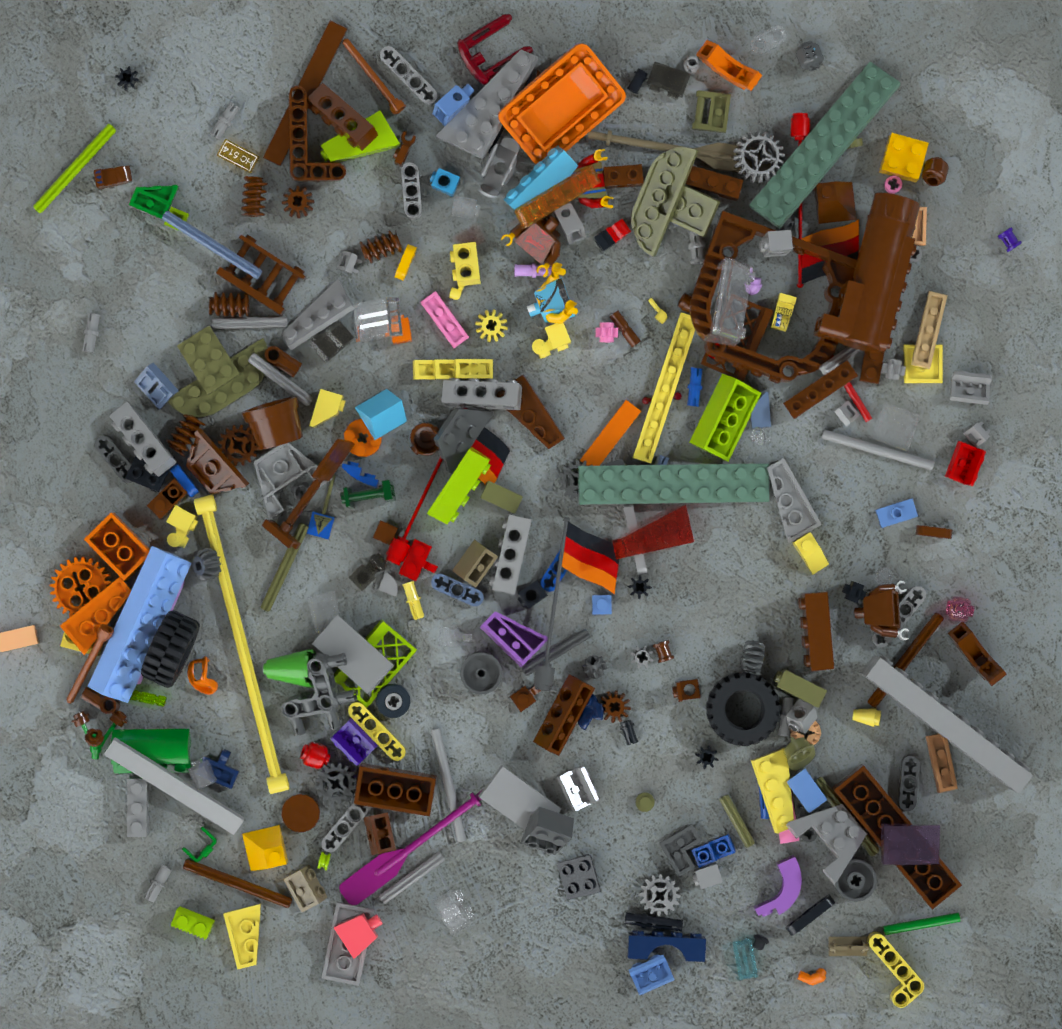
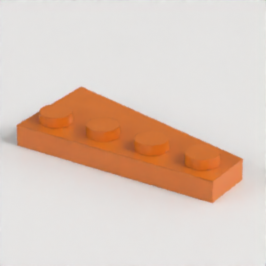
[60,577,131,656]

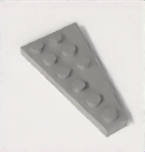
[436,50,539,159]

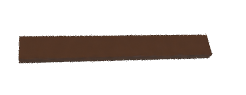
[263,20,347,167]

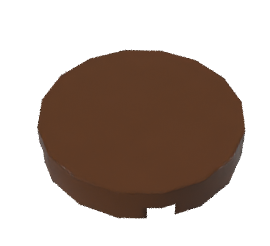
[281,794,320,833]

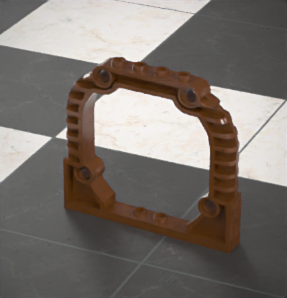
[690,211,857,383]

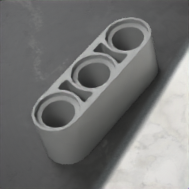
[401,162,422,220]

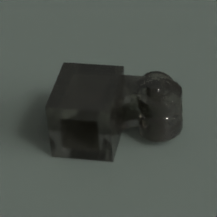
[348,553,388,591]

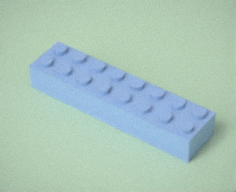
[87,546,192,703]

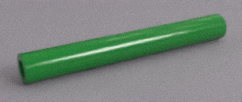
[883,912,961,935]

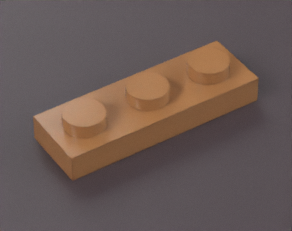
[926,734,958,793]

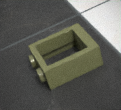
[773,668,827,708]

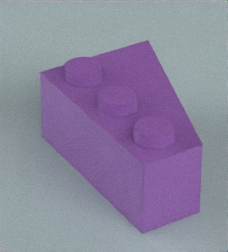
[480,612,548,667]

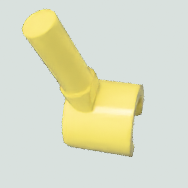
[449,276,468,300]
[648,298,667,324]

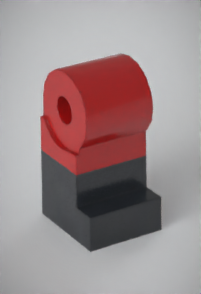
[593,219,631,253]

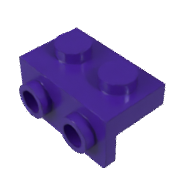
[330,718,378,766]

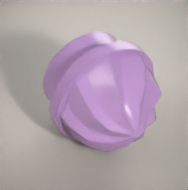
[743,277,762,295]

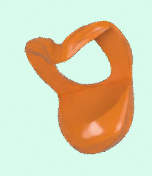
[187,656,218,695]

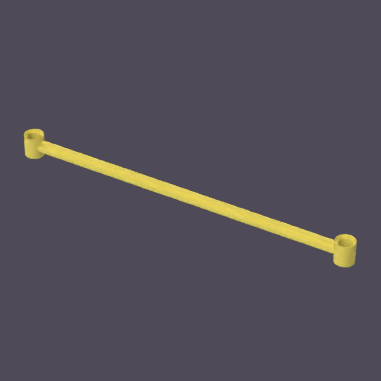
[194,494,289,794]

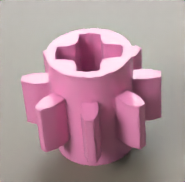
[595,322,618,343]

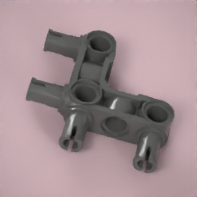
[281,653,357,736]

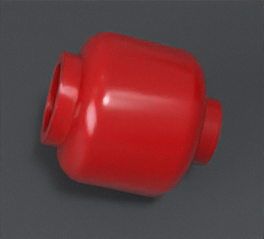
[300,742,330,769]

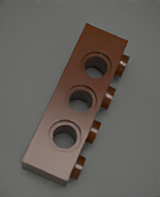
[307,83,378,151]
[783,360,858,419]
[533,674,595,756]

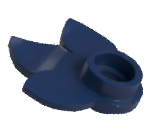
[578,693,603,730]

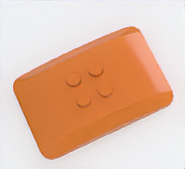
[498,43,626,165]

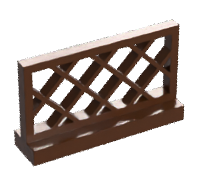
[700,293,773,382]

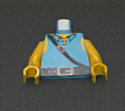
[527,262,578,324]

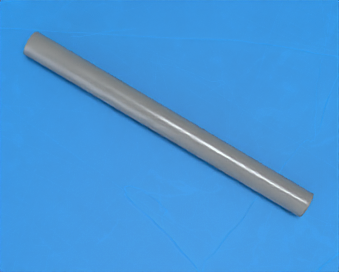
[821,429,935,470]
[431,728,466,842]

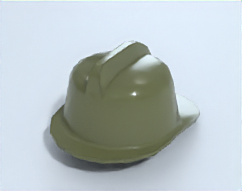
[784,736,815,770]

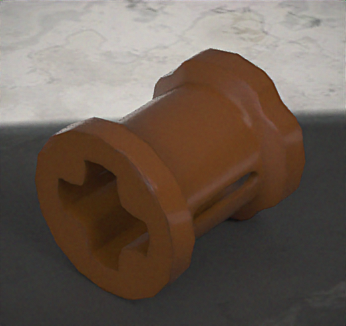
[653,640,674,663]

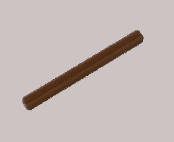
[868,613,944,708]
[183,859,292,908]

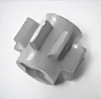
[881,359,906,380]
[630,646,654,669]

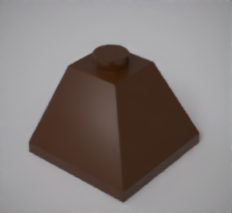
[814,181,856,224]

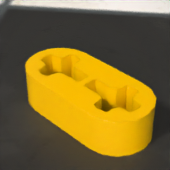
[395,244,417,281]

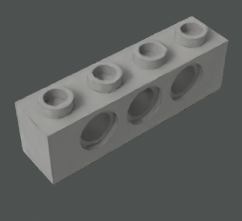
[441,378,522,410]
[110,402,176,476]
[490,515,531,595]

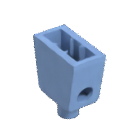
[432,83,474,126]

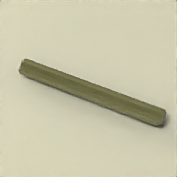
[260,523,308,612]
[814,777,879,856]

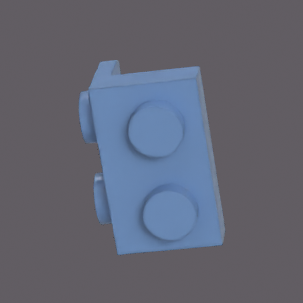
[628,955,675,995]

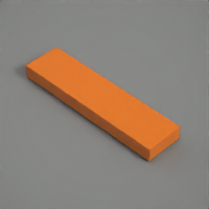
[580,400,641,466]

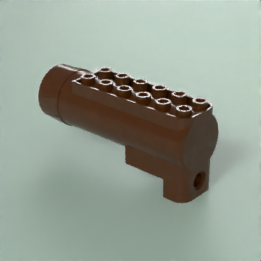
[813,192,920,354]

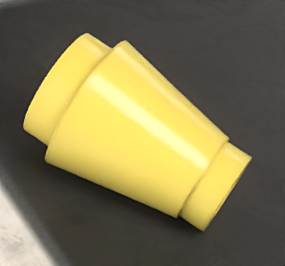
[852,708,881,727]

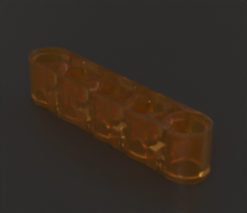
[514,164,601,228]

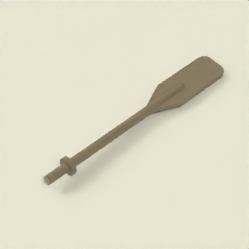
[587,130,771,174]

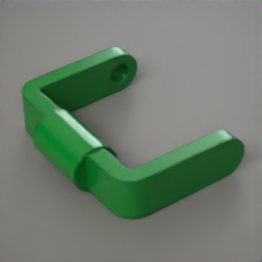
[182,826,217,862]

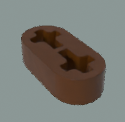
[915,525,953,539]

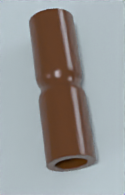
[610,310,641,347]

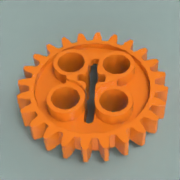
[49,557,112,617]

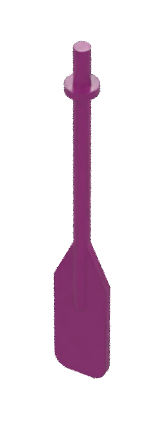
[339,789,483,905]

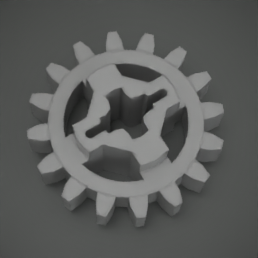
[639,873,681,916]

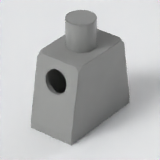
[553,197,586,245]

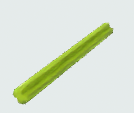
[33,124,116,213]

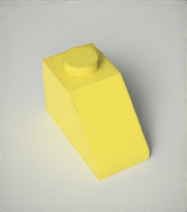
[309,389,346,428]
[792,532,829,575]

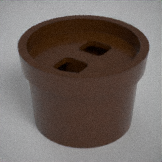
[242,396,303,450]

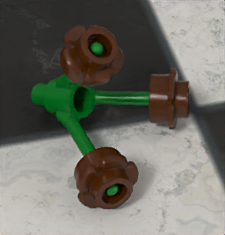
[71,710,128,760]

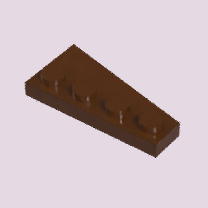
[497,374,566,449]

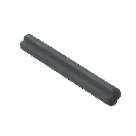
[522,629,590,676]

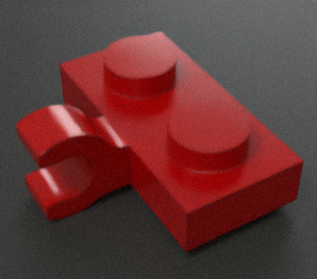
[399,539,438,581]

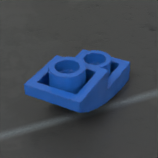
[342,461,379,488]
[691,834,736,868]

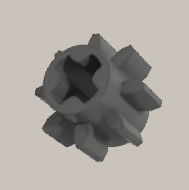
[582,655,607,679]

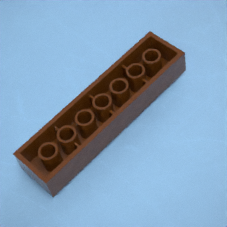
[832,764,962,910]

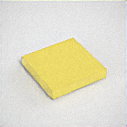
[903,345,943,383]

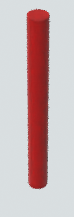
[831,355,873,422]

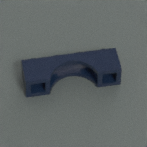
[627,930,706,962]

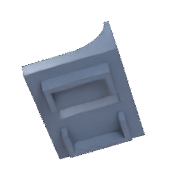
[134,363,179,410]

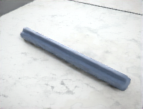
[162,211,262,279]

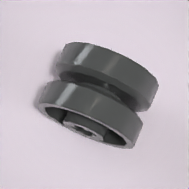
[460,652,503,695]
[833,857,877,902]

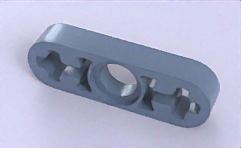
[431,574,484,606]

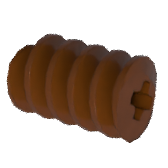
[241,176,268,217]
[359,230,402,263]
[209,292,249,318]
[166,414,206,457]

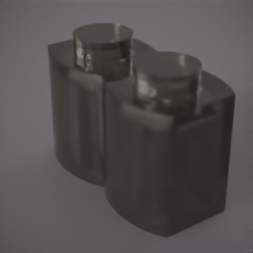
[647,62,691,100]
[310,320,355,363]

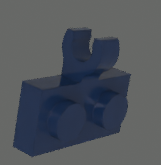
[196,749,240,789]

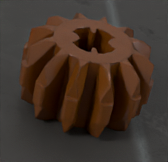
[282,186,315,219]
[600,690,631,723]

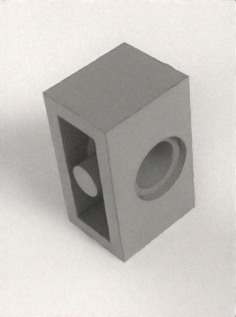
[759,230,793,257]

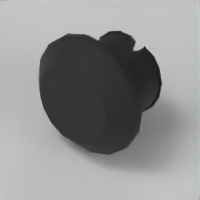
[752,934,769,950]

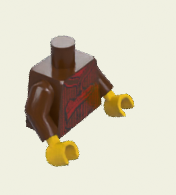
[501,216,561,277]

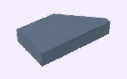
[751,392,771,429]

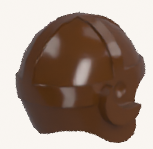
[410,423,440,456]

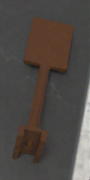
[261,438,355,550]

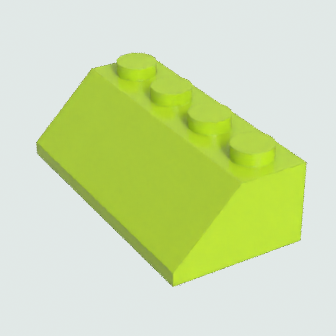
[689,373,761,462]
[427,447,491,525]

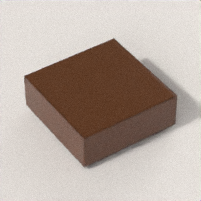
[373,520,398,545]

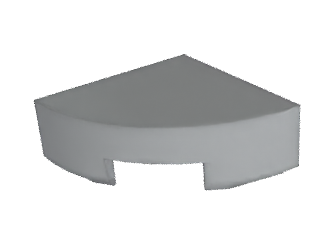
[379,572,398,597]

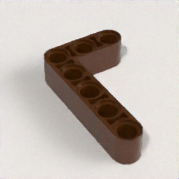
[289,86,346,182]

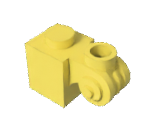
[532,323,571,359]
[166,505,198,548]

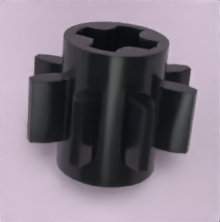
[115,66,140,91]
[627,575,652,599]
[842,581,867,604]
[695,745,719,769]

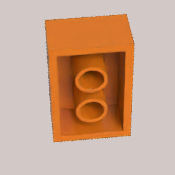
[84,512,150,581]

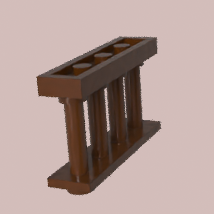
[216,234,307,316]

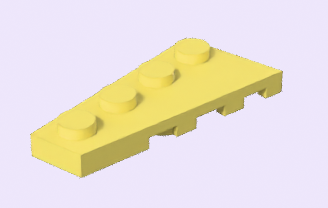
[751,747,794,833]

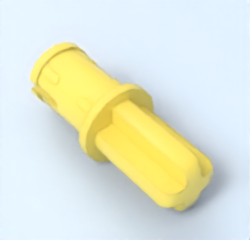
[402,581,424,620]

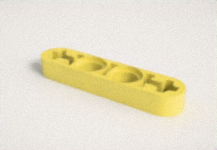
[348,702,406,761]

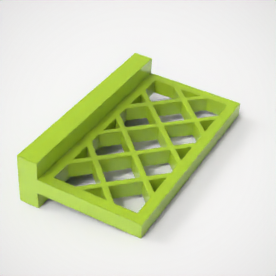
[333,619,417,708]

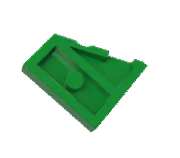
[129,185,179,220]

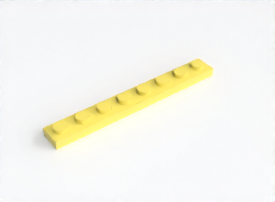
[633,312,695,464]

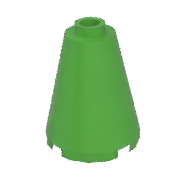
[263,649,318,688]

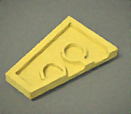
[223,903,261,970]

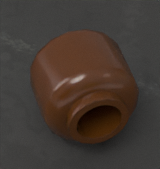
[922,157,949,186]

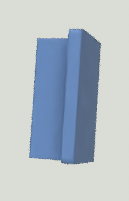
[787,768,827,813]

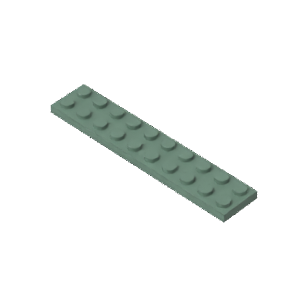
[749,62,900,229]
[578,463,769,505]

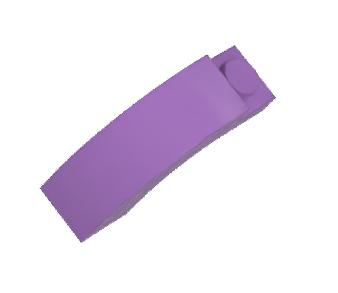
[754,855,802,917]

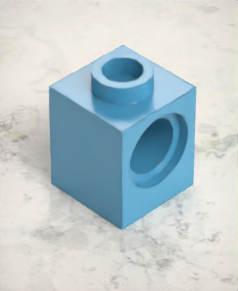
[430,168,460,197]

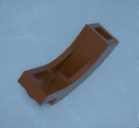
[948,621,1007,686]

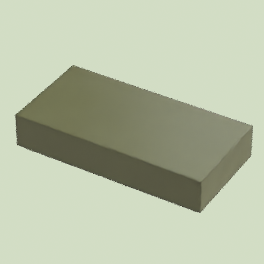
[480,480,523,514]

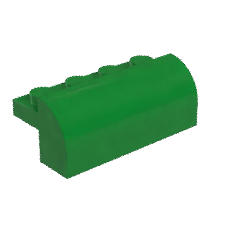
[111,729,191,774]

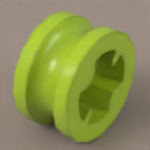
[318,852,331,871]

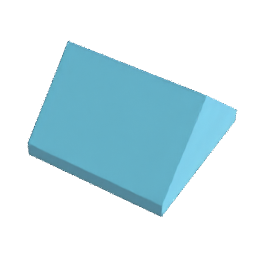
[355,389,407,440]

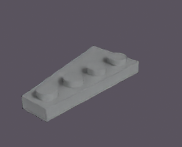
[282,279,355,350]
[767,458,822,544]

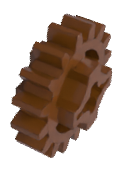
[218,425,259,466]

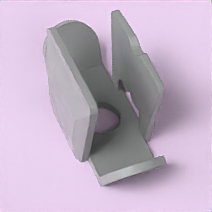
[480,136,520,198]

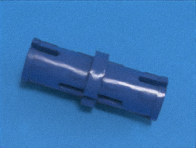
[687,367,703,407]

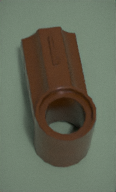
[265,346,302,378]
[81,685,120,714]

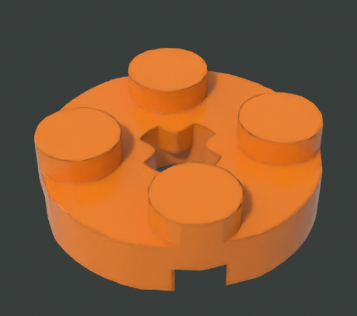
[344,419,382,457]

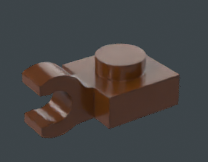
[393,131,416,167]
[510,685,541,712]

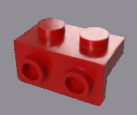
[945,441,986,486]

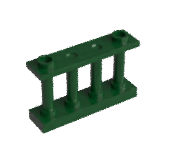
[340,480,396,509]

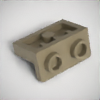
[283,865,327,912]

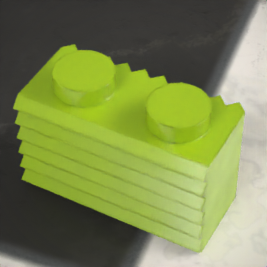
[171,906,215,940]

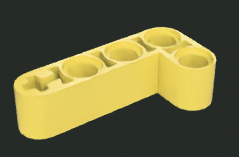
[867,932,924,1008]

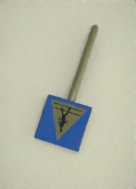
[306,474,336,540]

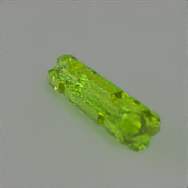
[130,690,167,707]

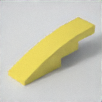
[413,359,493,380]

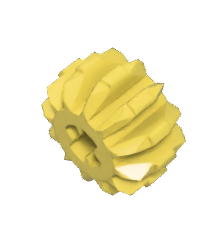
[475,310,508,342]

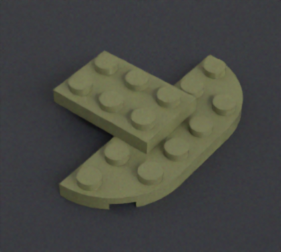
[631,147,720,257]
[168,325,269,417]

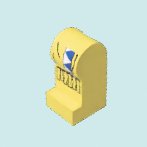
[771,293,797,332]

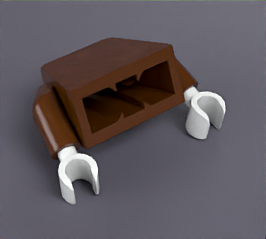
[854,581,909,641]

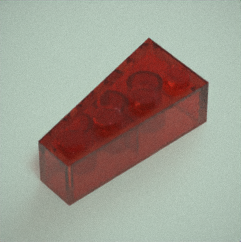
[612,505,694,559]

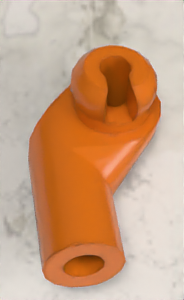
[797,968,826,985]

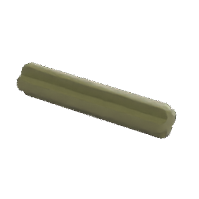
[720,794,755,848]

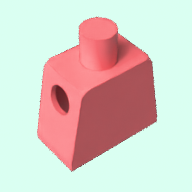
[334,913,383,959]

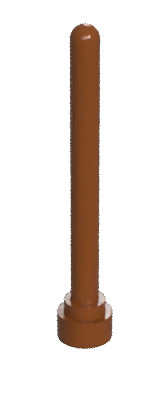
[342,38,406,116]
[66,624,114,703]

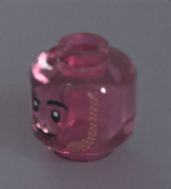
[946,596,975,623]

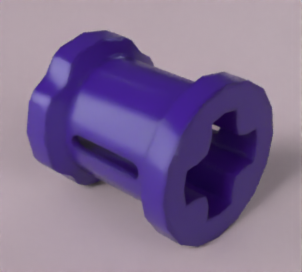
[997,227,1022,252]

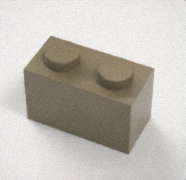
[452,539,498,588]

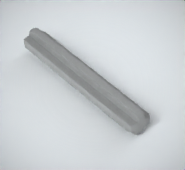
[212,316,288,329]
[248,353,313,406]
[379,852,445,904]

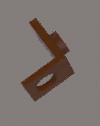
[672,679,700,702]

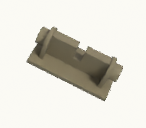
[829,936,869,956]

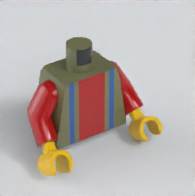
[562,149,614,209]

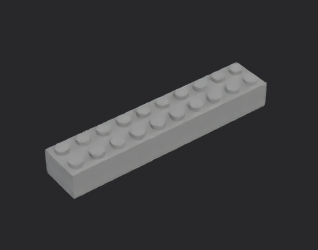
[860,655,1033,794]

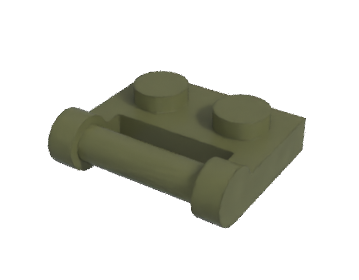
[692,91,731,134]

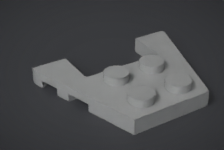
[254,443,333,520]
[786,804,867,885]

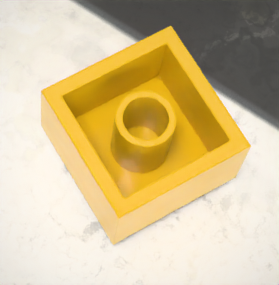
[879,133,929,183]

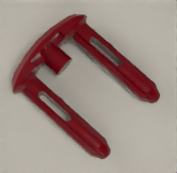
[457,14,533,85]

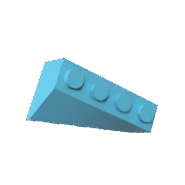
[503,146,578,225]

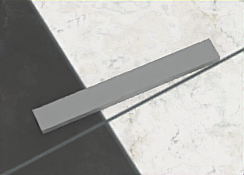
[104,737,245,835]

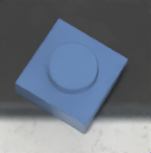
[592,595,612,615]

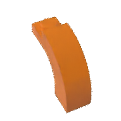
[696,40,762,91]

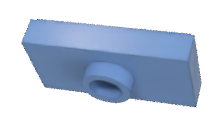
[875,498,918,528]

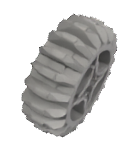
[733,131,785,183]

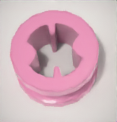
[884,176,902,194]

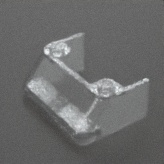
[704,257,756,346]

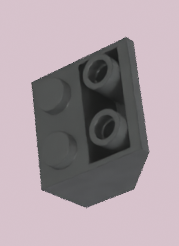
[521,807,574,855]

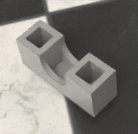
[127,777,150,837]

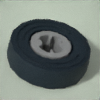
[376,683,411,718]

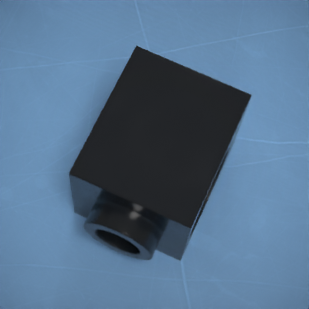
[517,580,548,608]

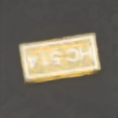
[217,138,260,174]

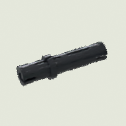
[624,912,683,932]

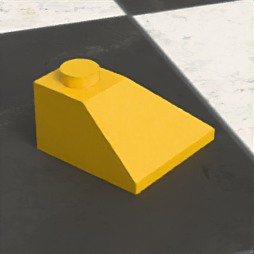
[242,825,288,871]

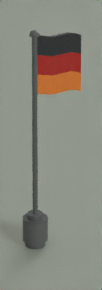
[533,517,621,691]

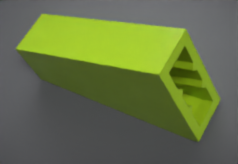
[320,111,400,163]

